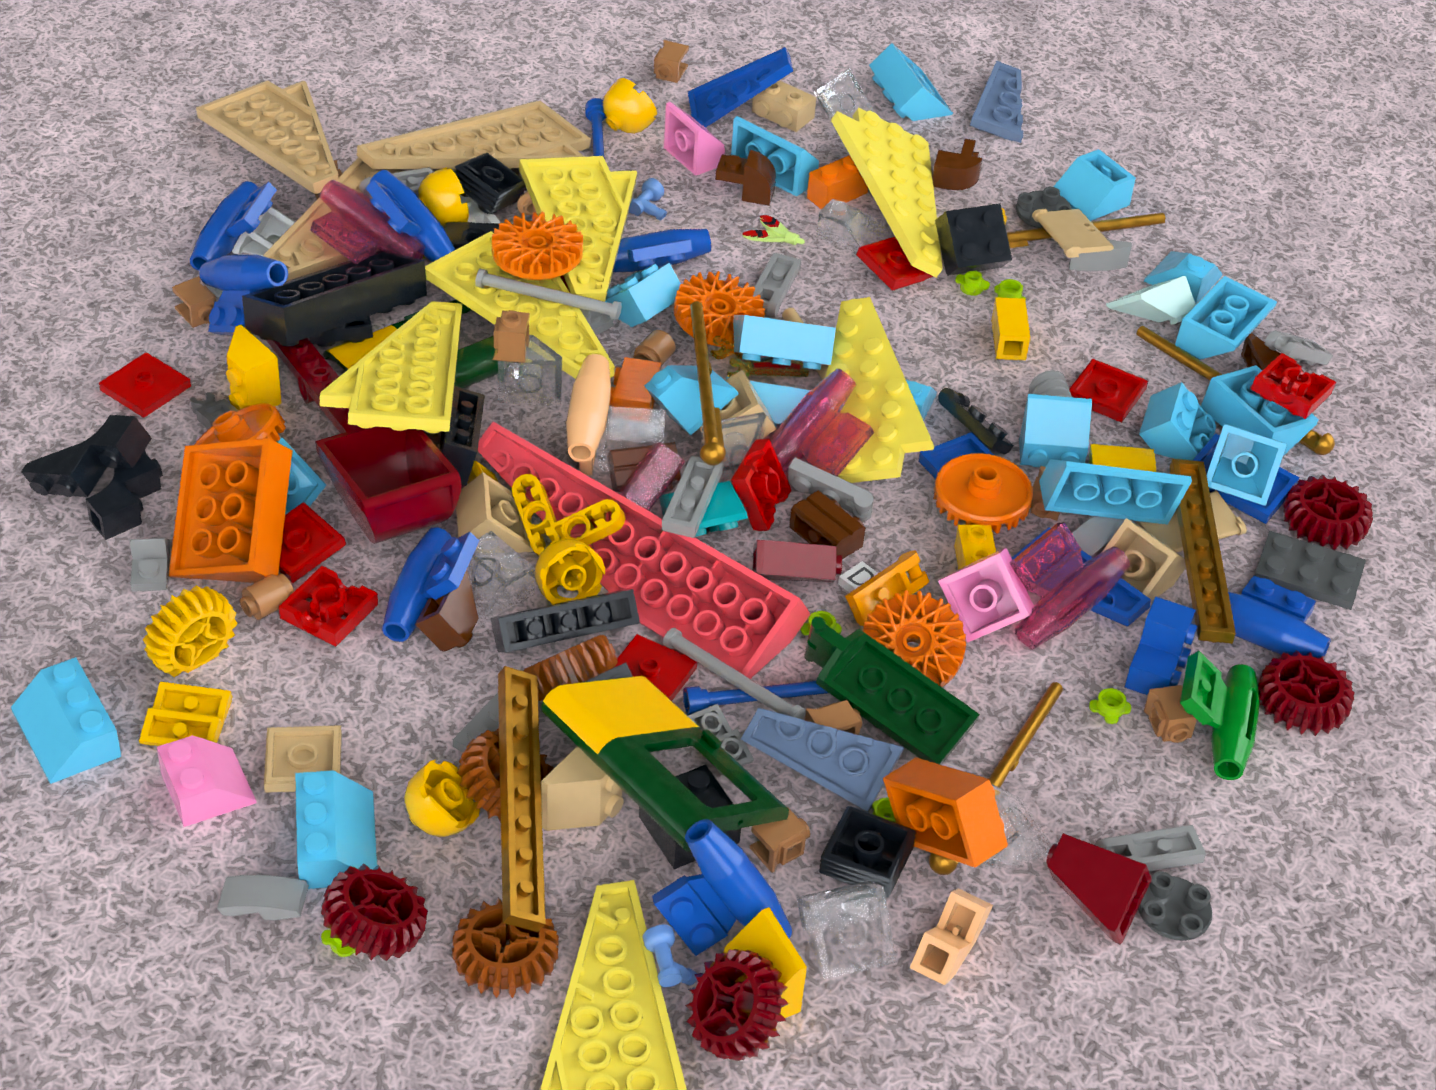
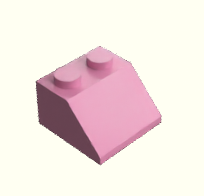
[664,102,725,176]
[938,548,1035,643]
[157,735,257,827]

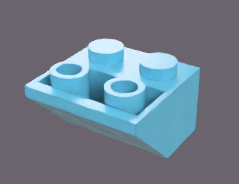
[1054,149,1136,221]
[605,263,681,327]
[1139,382,1216,461]

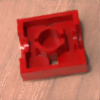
[1251,353,1336,419]
[731,439,792,531]
[279,566,378,647]

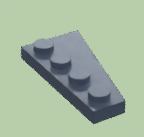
[970,61,1023,143]
[741,708,904,812]

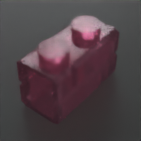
[618,442,685,511]

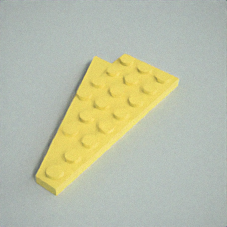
[831,107,943,278]
[519,156,637,302]
[425,231,615,379]
[808,297,934,483]
[320,301,462,433]
[540,880,687,1090]

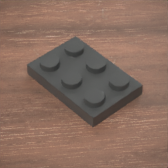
[1254,531,1366,610]

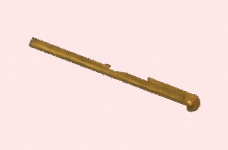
[1007,213,1166,248]
[690,301,726,466]
[1136,326,1335,455]
[929,682,1063,875]

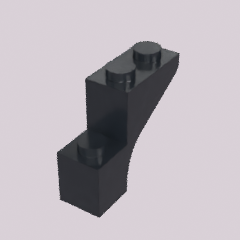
[21,415,152,497]
[86,450,163,540]

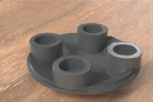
[1016,186,1072,228]
[1138,871,1212,941]

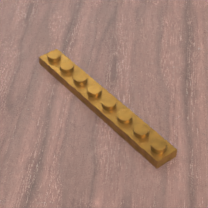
[1169,459,1236,644]
[498,666,546,932]

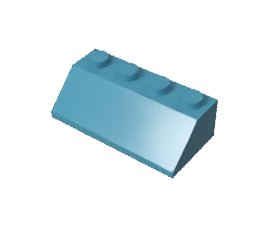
[1039,459,1192,525]

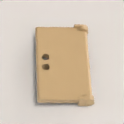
[1032,209,1114,258]
[1136,491,1247,552]

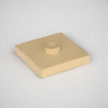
[264,725,342,793]

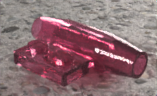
[310,180,426,264]
[770,369,874,476]
[1010,522,1130,650]

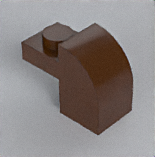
[932,139,983,190]
[715,150,776,206]

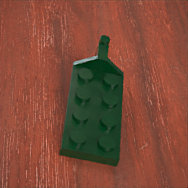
[804,617,980,765]

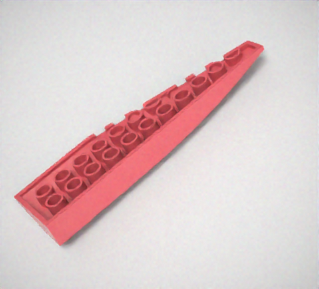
[477,422,810,679]

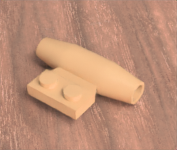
[566,354,611,475]

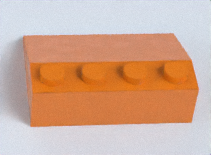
[168,438,292,583]

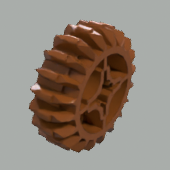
[523,635,618,701]
[457,728,554,823]
[452,897,559,999]

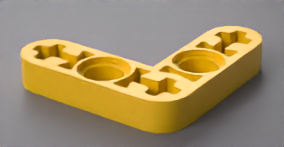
[512,474,626,557]

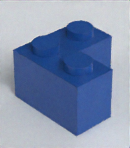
[1124,597,1198,695]

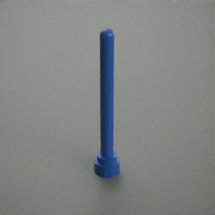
[585,98,606,159]
[683,681,828,716]

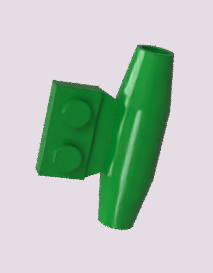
[1180,651,1260,780]

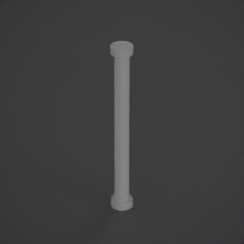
[475,269,622,320]
[663,628,806,720]

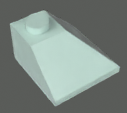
[1106,276,1196,325]

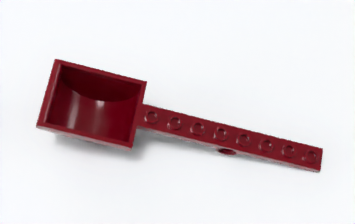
[266,338,462,544]

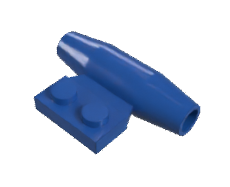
[365,170,456,262]
[190,181,277,271]
[613,229,711,272]
[199,255,288,335]
[382,527,480,642]
[1192,575,1331,658]
[652,819,792,956]

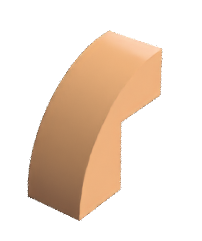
[910,888,993,985]

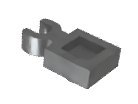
[190,392,238,429]

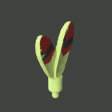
[742,215,805,245]

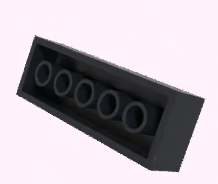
[242,250,427,346]

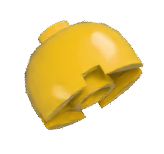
[603,78,657,134]
[418,167,469,228]
[535,539,605,604]
[404,760,480,837]

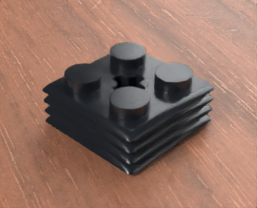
[453,153,527,214]
[819,806,916,898]

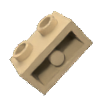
[752,80,816,132]

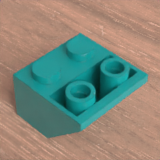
[659,481,748,537]

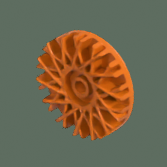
[492,211,583,280]
[673,271,765,347]
[194,403,286,445]
[933,453,1033,534]
[863,590,966,687]

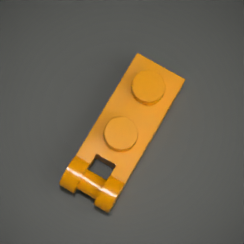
[845,550,930,626]

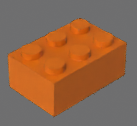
[883,757,1008,868]

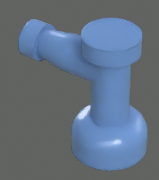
[629,178,667,221]
[642,925,697,987]

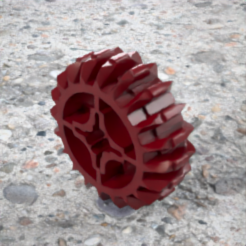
[1283,475,1373,550]
[1258,650,1355,736]
[321,863,428,961]
[685,949,789,1061]

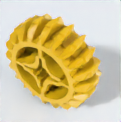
[143,585,238,677]

